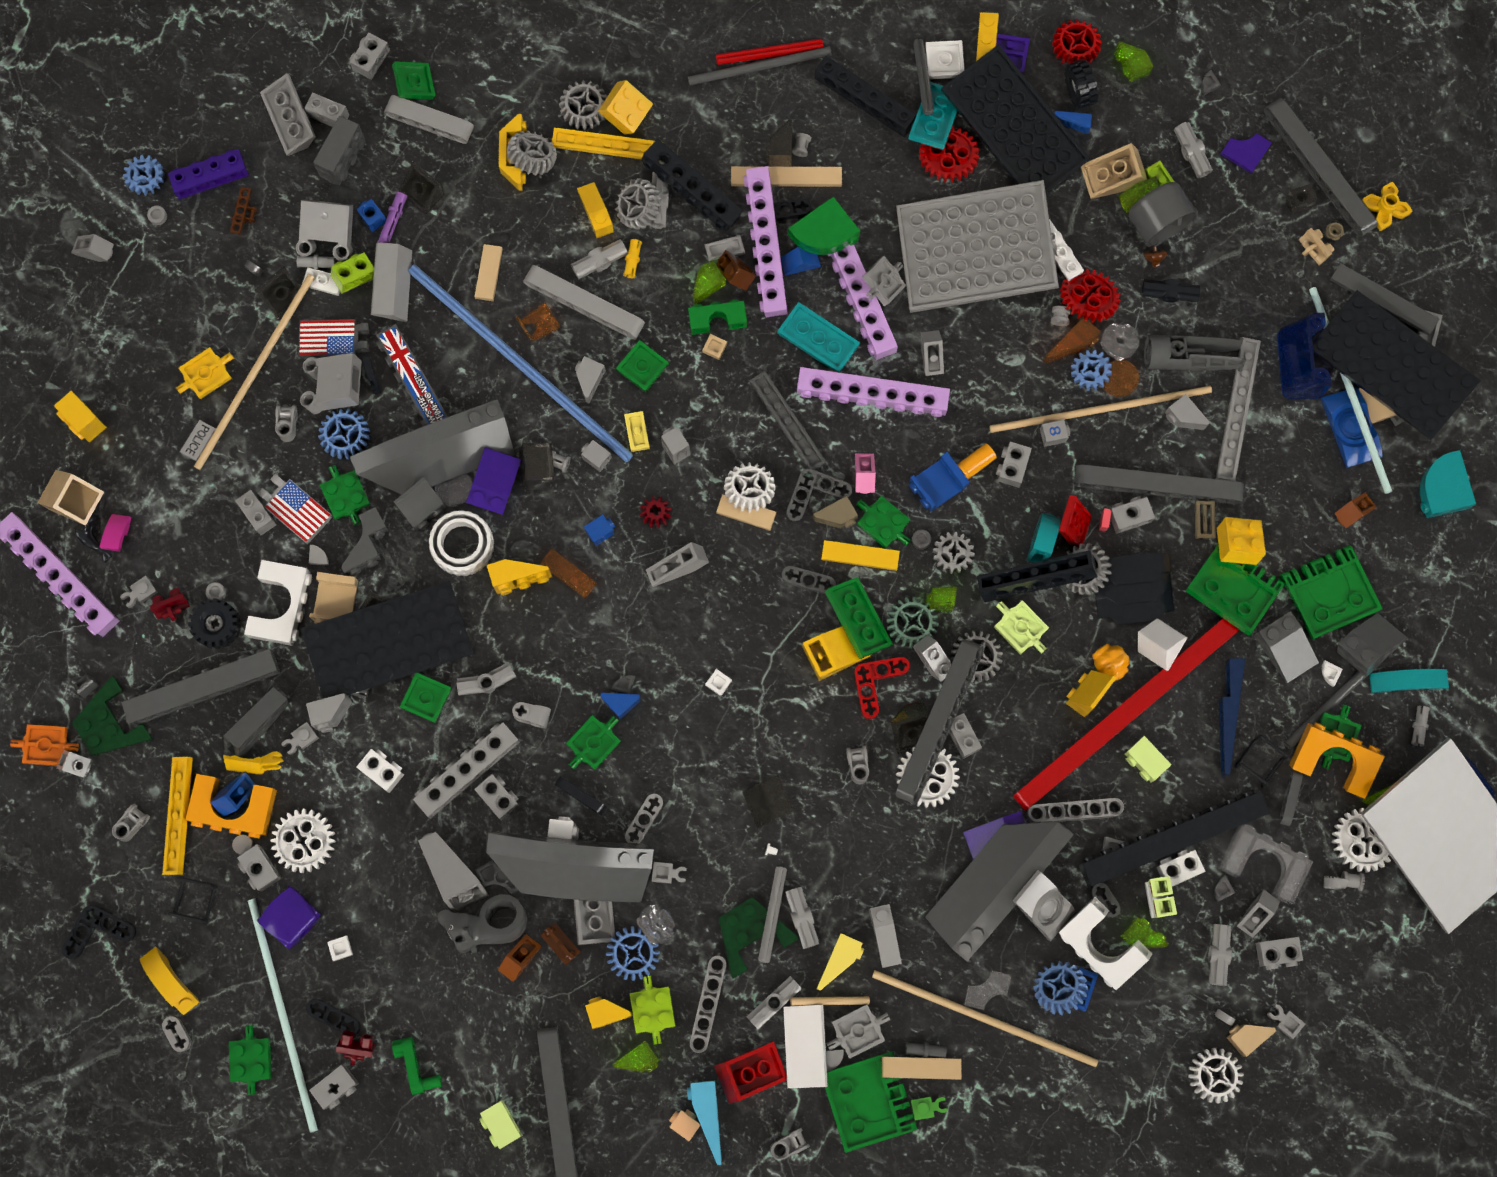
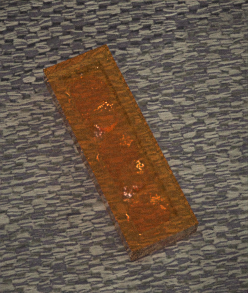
[540,549,597,599]

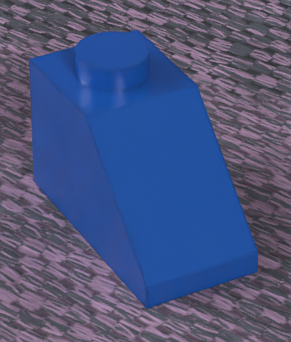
[210,772,256,817]

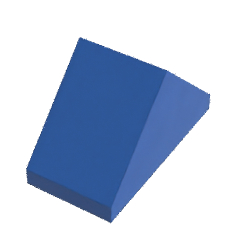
[781,247,821,276]
[601,693,641,719]

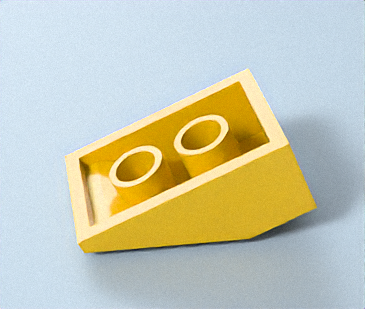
[1066,670,1116,717]

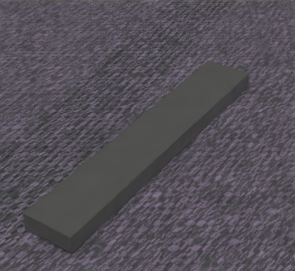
[1330,263,1439,336]
[749,371,827,471]

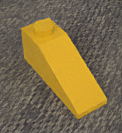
[577,182,614,238]

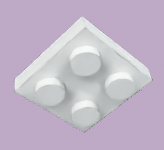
[925,40,964,79]

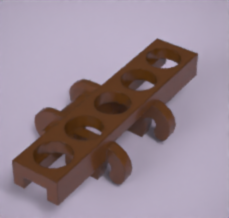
[230,187,258,235]

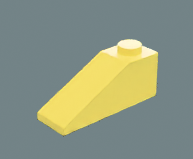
[817,934,864,991]

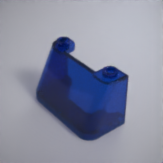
[1277,313,1332,400]

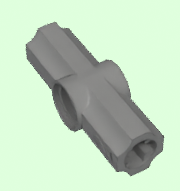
[1174,122,1213,178]
[650,172,669,229]
[571,239,628,279]
[785,887,819,949]
[1208,924,1232,986]
[746,976,802,1029]

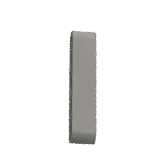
[384,95,474,144]
[1026,798,1124,823]
[690,956,726,1053]

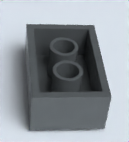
[313,116,365,186]

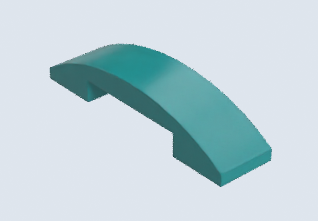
[1369,669,1449,693]

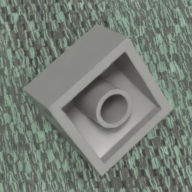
[306,693,352,733]

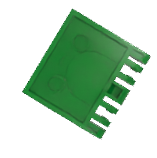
[1185,544,1285,636]
[1280,545,1383,640]
[825,1051,918,1153]

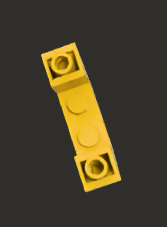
[499,114,527,191]

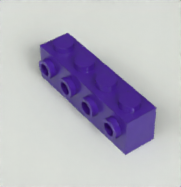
[168,149,249,200]

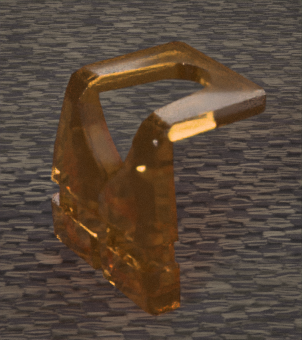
[516,303,560,341]

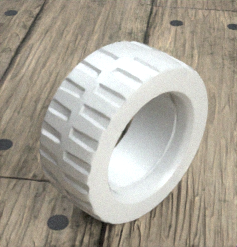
[429,510,494,576]

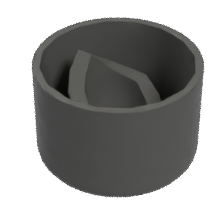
[1128,182,1198,247]

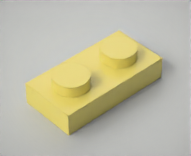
[624,411,650,452]

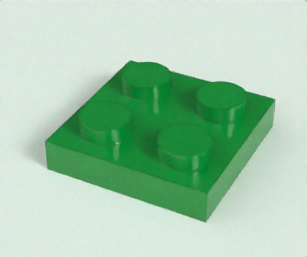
[392,61,436,99]
[616,340,669,393]
[400,673,452,724]

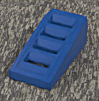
[1054,111,1092,134]
[1072,967,1098,1012]

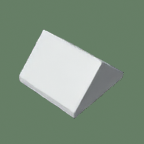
[1138,619,1187,671]

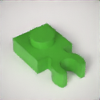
[911,1097,948,1120]

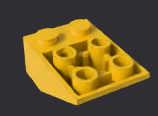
[487,559,552,595]
[802,626,871,681]

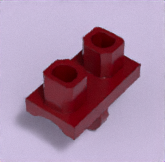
[150,588,190,621]
[336,1031,375,1066]

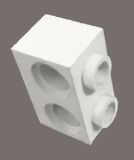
[357,749,404,793]
[1156,849,1206,886]

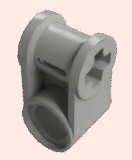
[275,405,298,442]
[512,702,551,728]
[846,745,869,784]
[112,804,150,842]
[770,1128,810,1160]

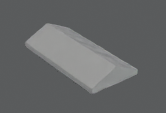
[260,73,316,156]
[371,243,412,322]
[573,899,616,945]

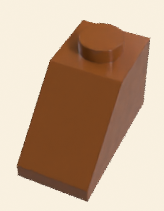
[1334,492,1377,528]
[498,934,541,982]

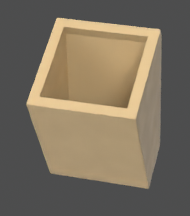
[37,470,104,526]

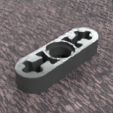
[782,566,836,595]
[1279,769,1303,826]

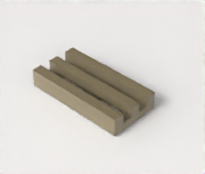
[1195,500,1216,539]

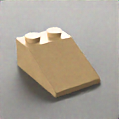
[1081,143,1148,199]

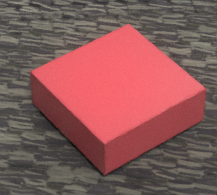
[1098,508,1112,532]

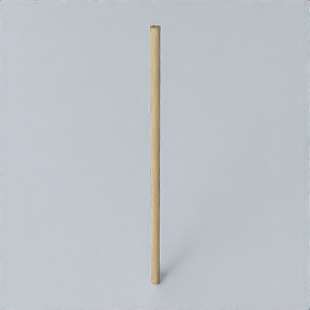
[194,274,315,470]
[990,386,1212,433]
[872,970,1098,1067]

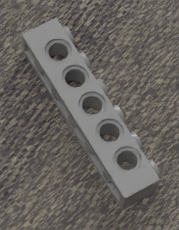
[413,723,520,819]

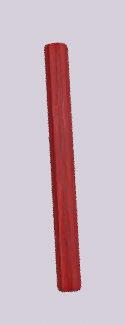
[716,39,824,65]

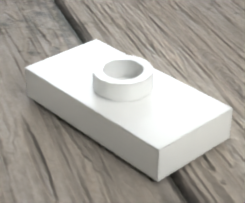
[302,267,340,296]

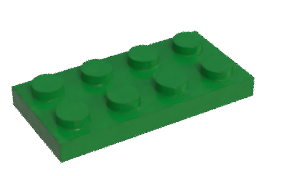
[824,577,893,659]

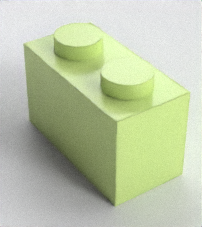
[1125,736,1171,783]
[479,1100,523,1149]

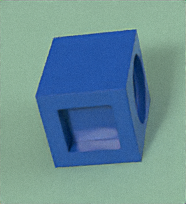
[356,199,386,232]
[584,514,615,546]

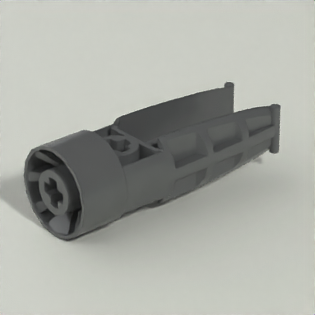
[1144,335,1246,372]

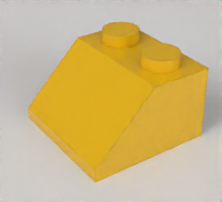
[585,997,633,1029]

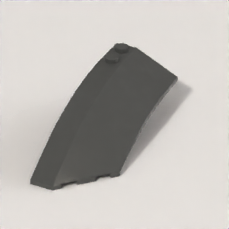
[350,399,515,495]
[925,821,1074,961]
[486,832,654,902]

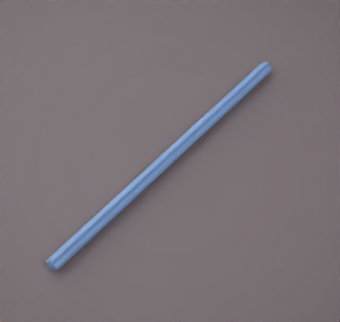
[408,264,633,462]

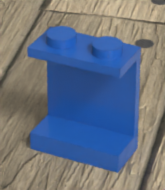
[909,452,970,512]

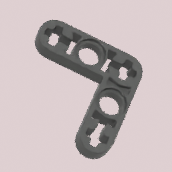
[786,469,852,522]

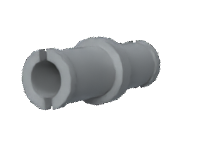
[296,254,336,270]
[1411,706,1430,747]

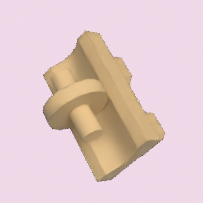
[1299,228,1334,265]

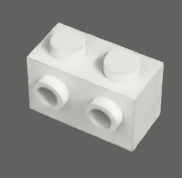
[548,817,579,840]

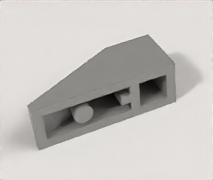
[646,542,709,587]
[869,904,902,968]

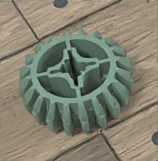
[886,597,939,649]

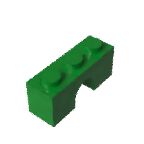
[688,299,747,335]

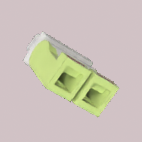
[1145,876,1177,918]

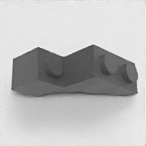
[342,507,388,577]

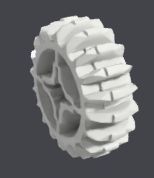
[724,462,776,513]
[1188,1048,1244,1103]

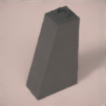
[223,687,288,758]

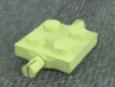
[994,600,1049,655]

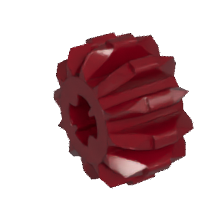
[640,496,672,528]

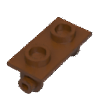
[540,923,581,965]

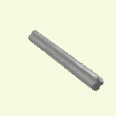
[758,866,787,963]

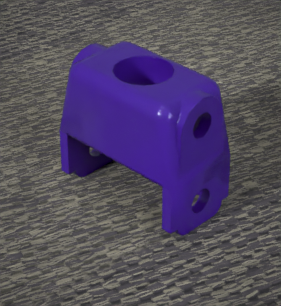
[257,885,321,949]

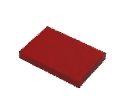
[1059,495,1092,548]

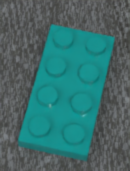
[909,82,958,150]
[777,302,860,373]

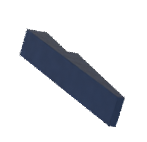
[1219,658,1245,777]

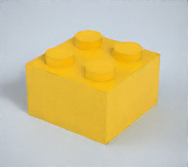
[598,80,653,135]
[54,391,107,443]
[1217,517,1266,565]

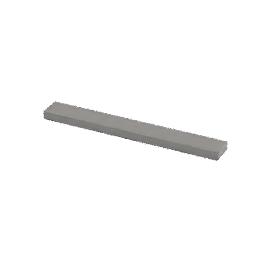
[1215,337,1261,481]

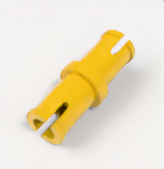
[623,239,642,278]

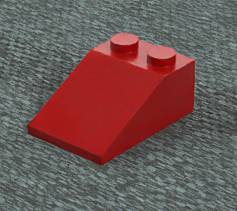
[714,1042,787,1104]

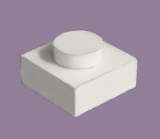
[705,669,732,696]
[327,936,353,961]

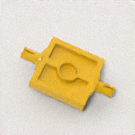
[176,347,234,399]

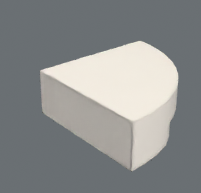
[1322,660,1343,687]

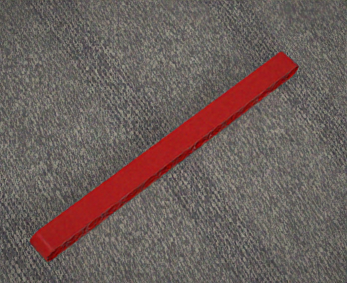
[1013,618,1239,811]

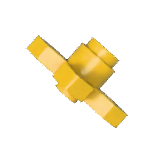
[1362,182,1412,231]

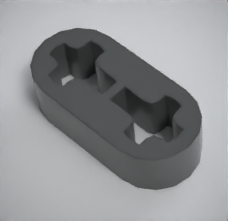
[1091,883,1120,918]

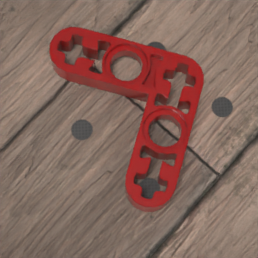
[854,657,910,720]

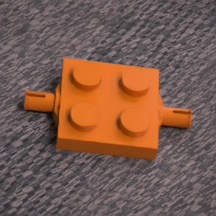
[10,724,79,766]

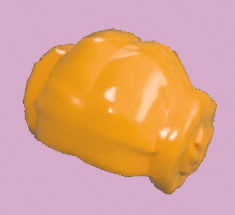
[1092,644,1130,682]

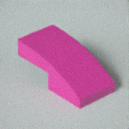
[100,514,131,552]

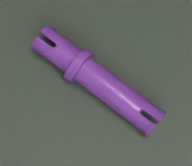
[377,192,408,243]

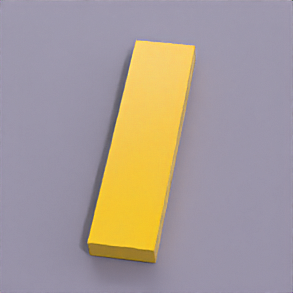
[821,540,900,571]

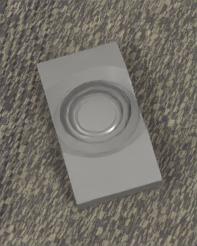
[1013,870,1075,942]

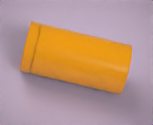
[957,443,997,479]

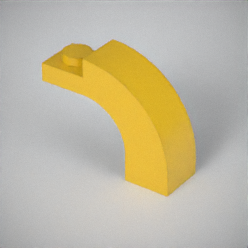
[140,946,199,1015]

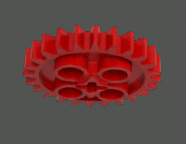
[919,126,979,183]
[1060,268,1121,323]

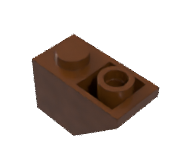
[716,250,756,291]

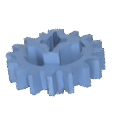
[123,155,165,196]
[1071,350,1112,391]

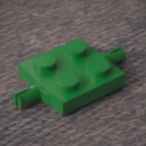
[319,465,370,526]
[856,496,911,549]
[1319,704,1362,769]
[566,715,621,770]
[229,1025,272,1095]

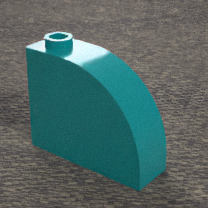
[1420,450,1476,518]
[1026,513,1061,563]

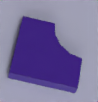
[1220,133,1272,174]

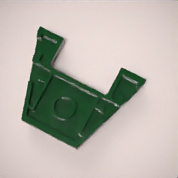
[72,676,153,756]
[719,897,799,979]

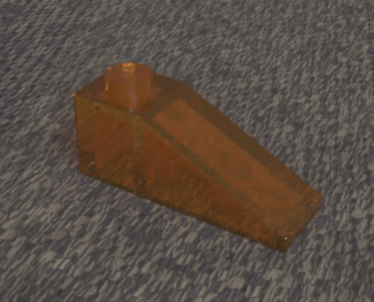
[1044,317,1101,363]

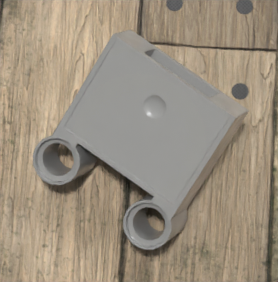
[296,199,353,261]
[300,353,362,414]

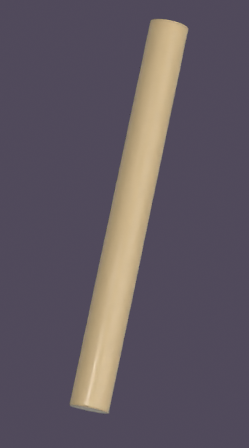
[790,996,870,1005]

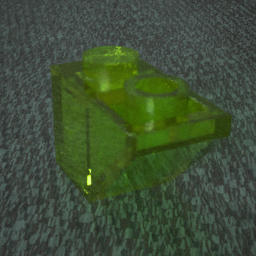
[1115,42,1153,82]
[1120,918,1169,949]

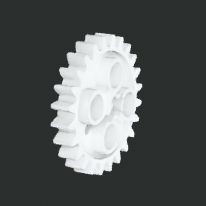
[896,747,960,808]
[1332,808,1391,872]
[270,809,336,873]

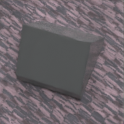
[73,673,100,698]

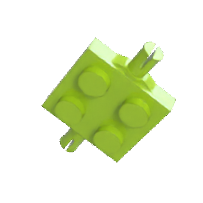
[629,976,675,1045]

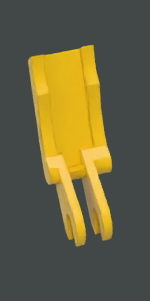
[223,751,283,774]

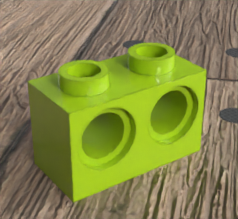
[330,252,374,293]

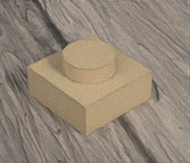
[702,334,727,360]

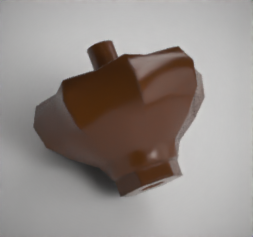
[1143,246,1167,267]

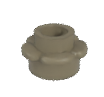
[1325,222,1344,241]

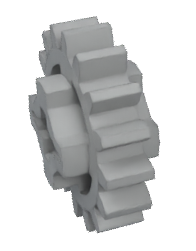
[933,532,975,574]

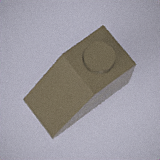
[813,496,858,529]

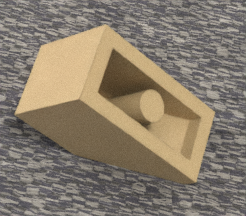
[1226,1024,1276,1057]

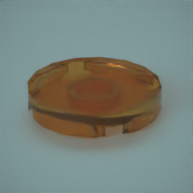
[1101,360,1139,397]

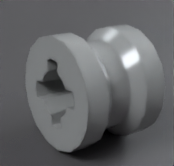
[1051,306,1071,326]

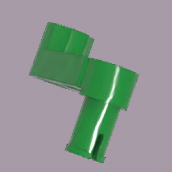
[392,1036,442,1095]

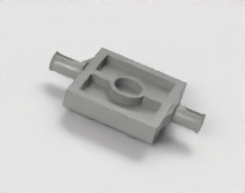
[862,256,906,306]
[826,1005,890,1059]

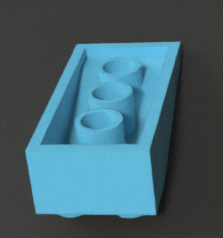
[687,1081,722,1165]

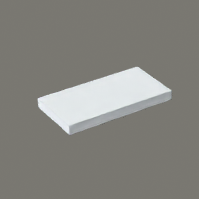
[784,1005,828,1088]

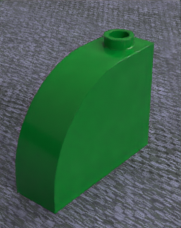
[788,197,860,255]

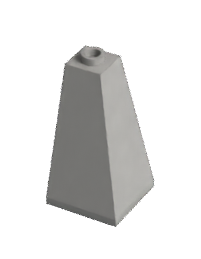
[418,832,489,912]

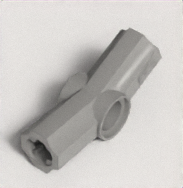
[457,662,516,696]

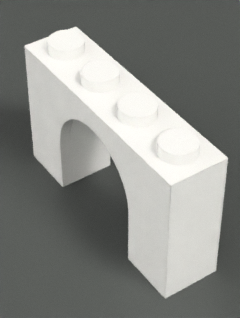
[244,560,312,646]
[1059,897,1152,990]

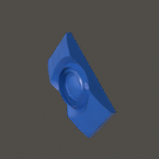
[1321,387,1383,468]

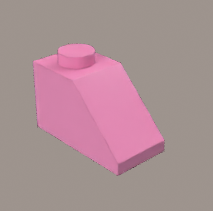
[855,453,876,494]

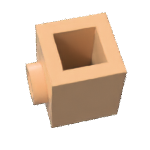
[669,1109,700,1141]

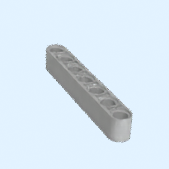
[523,265,645,340]

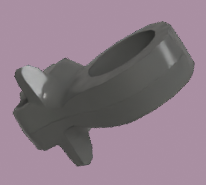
[438,894,527,954]

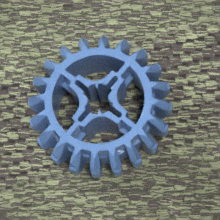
[318,409,370,459]
[606,926,660,981]
[1033,961,1088,1015]

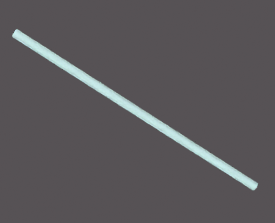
[1309,287,1392,494]
[248,899,318,1133]

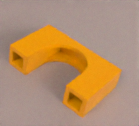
[1289,722,1385,799]
[185,774,277,839]

